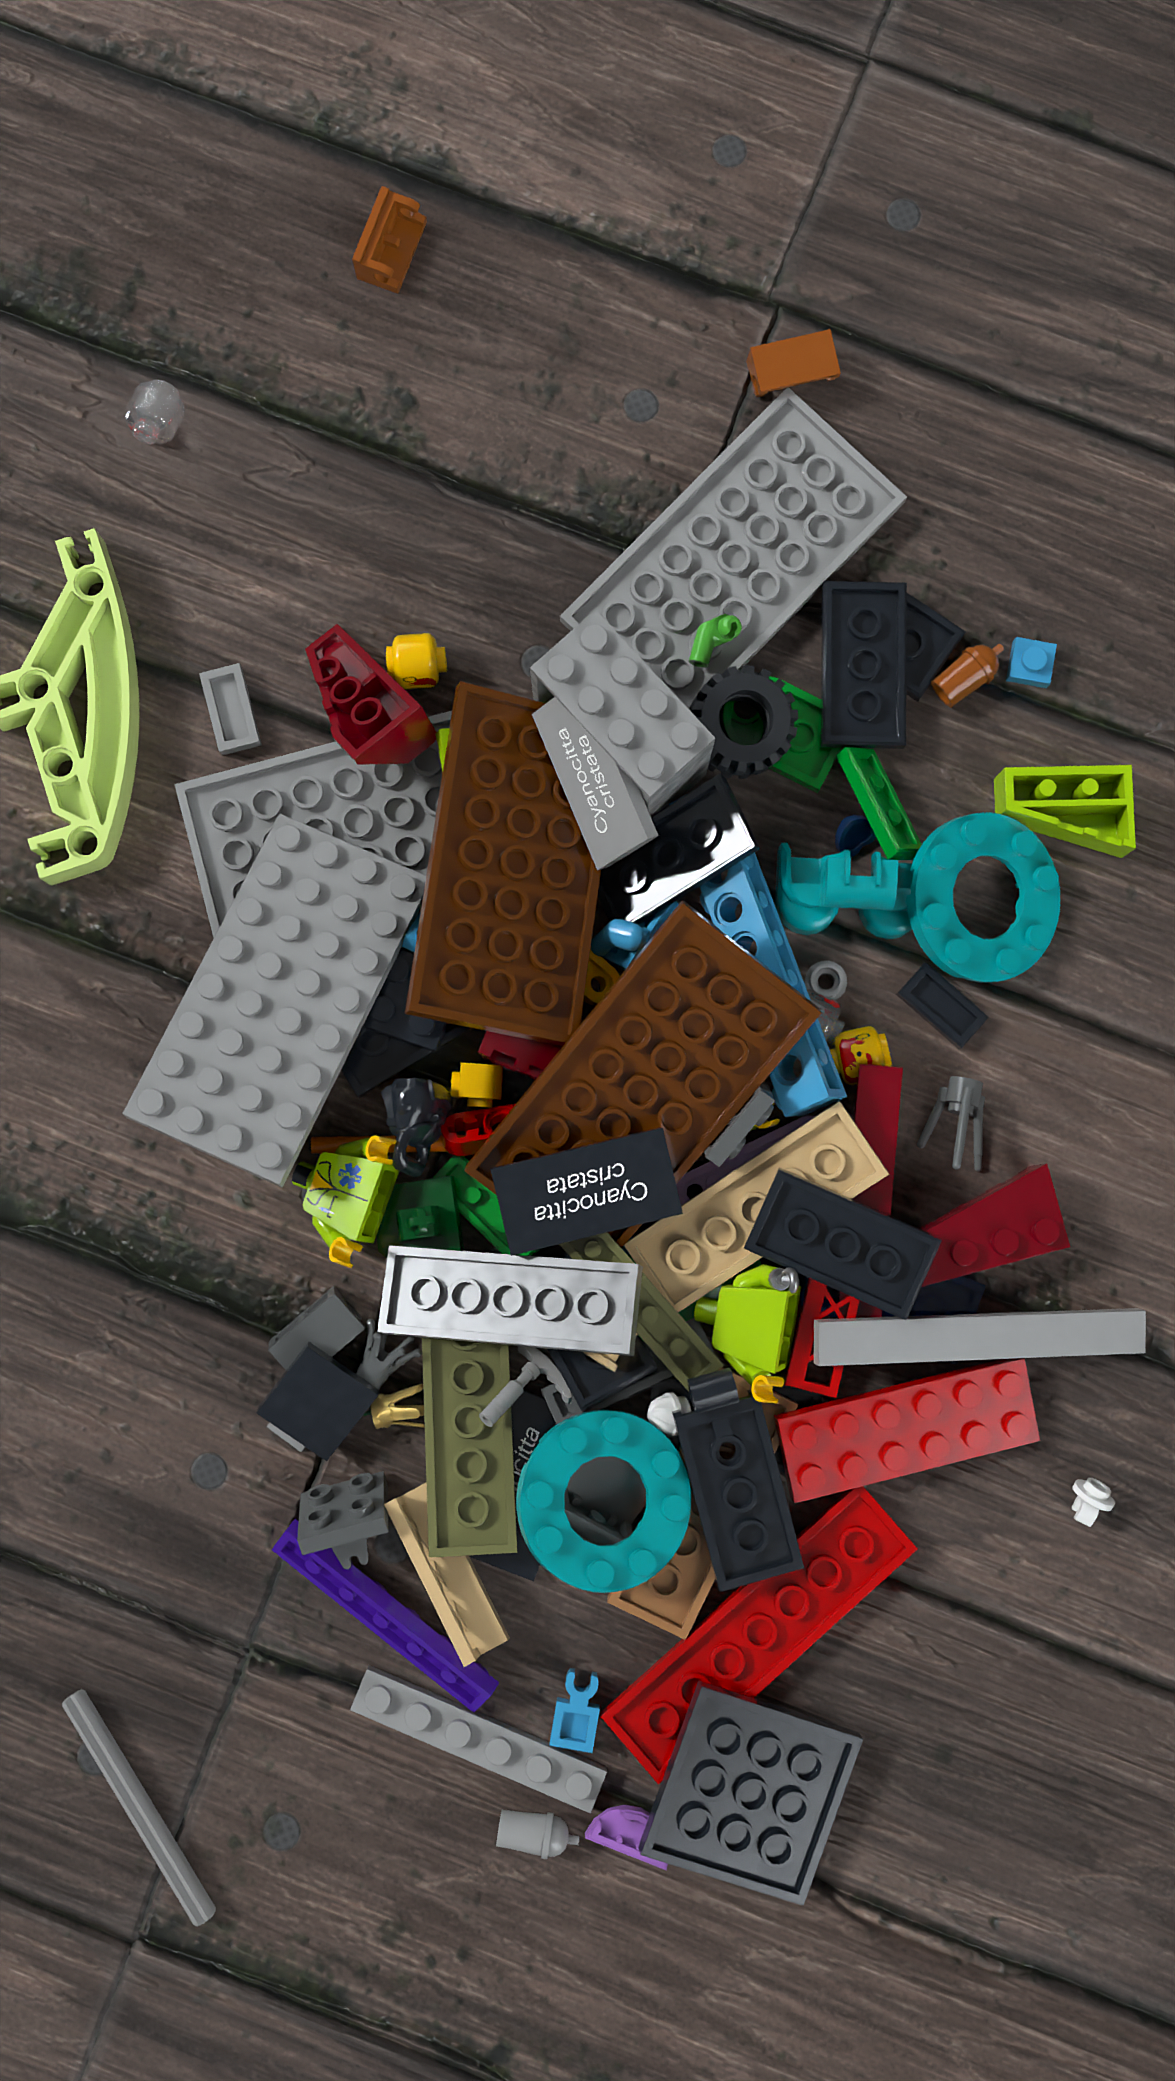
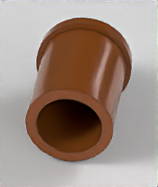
[931,643,1004,708]

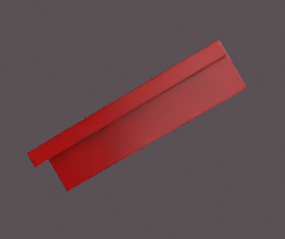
[784,1278,860,1398]

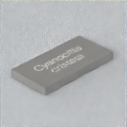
[532,697,659,870]

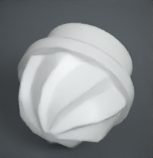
[647,1393,691,1437]

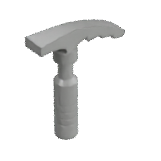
[479,1346,572,1427]

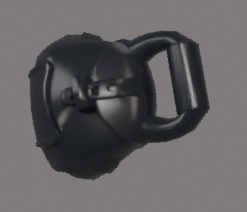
[381,1078,453,1177]

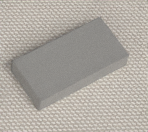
[199,663,262,756]

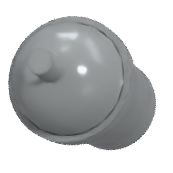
[496,1809,579,1860]

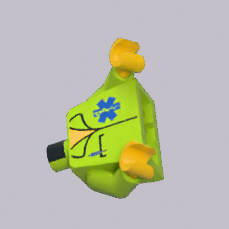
[292,1135,399,1268]

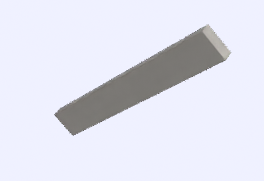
[814,1308,1146,1366]

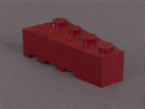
[919,1163,1070,1287]

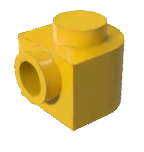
[451,1063,503,1108]

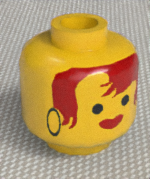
[386,633,447,689]
[829,1026,892,1085]

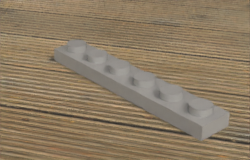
[350,1665,607,1814]

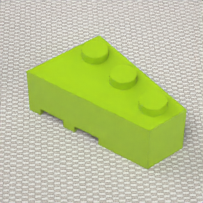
[994,765,1136,858]

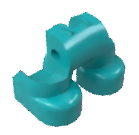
[775,843,914,939]

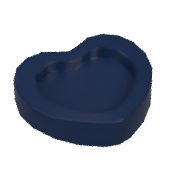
[835,815,876,857]

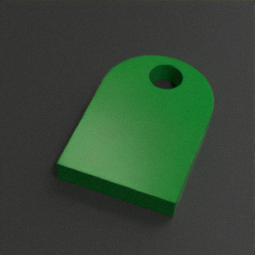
[722,676,841,794]

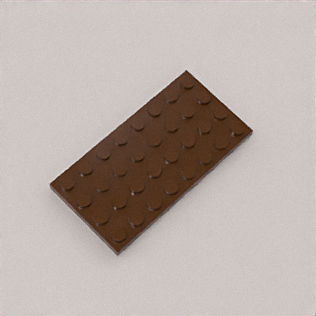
[405,681,601,1046]
[464,900,822,1248]

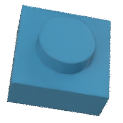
[1006,637,1057,688]

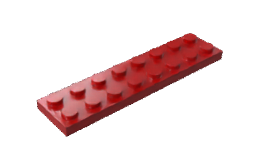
[600,1486,918,1784]

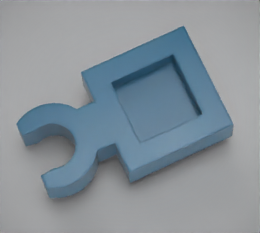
[549,1668,600,1753]

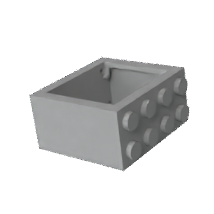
[530,609,715,817]

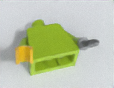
[694,1265,801,1404]

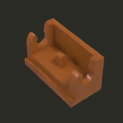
[352,186,427,294]
[746,329,841,397]

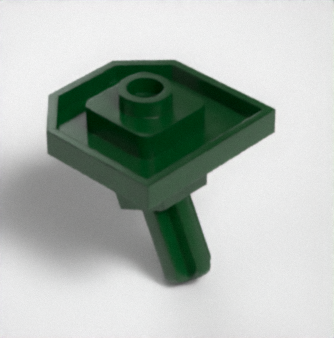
[376,1176,465,1258]

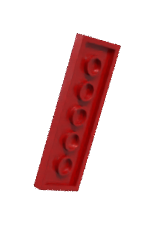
[774,1358,1040,1503]

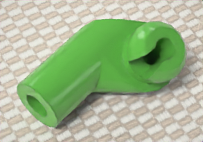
[689,614,742,668]

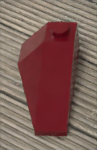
[305,624,437,765]

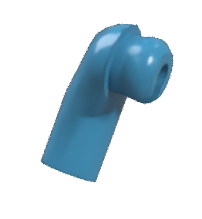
[590,919,651,957]

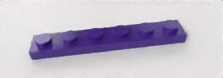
[272,1519,499,1713]

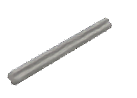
[62,1689,216,1926]

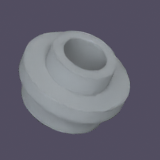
[805,961,847,1003]

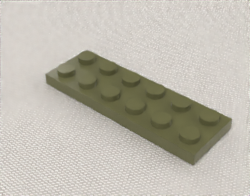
[422,1337,518,1557]

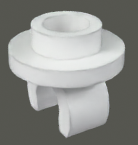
[1072,1477,1115,1527]

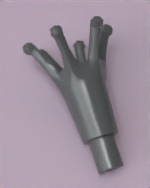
[356,1319,422,1390]

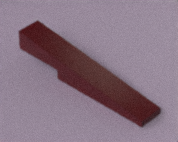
[835,1063,903,1319]

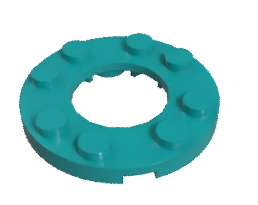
[906,812,1061,983]
[516,1410,691,1593]

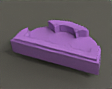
[585,1805,668,1871]

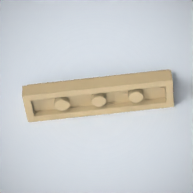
[384,1483,510,1667]

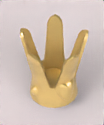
[363,1384,425,1429]

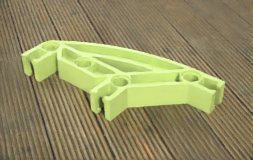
[0,528,139,886]

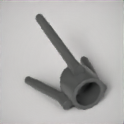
[917,1076,986,1172]

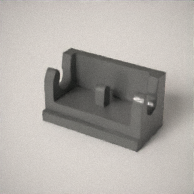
[268,1285,365,1370]

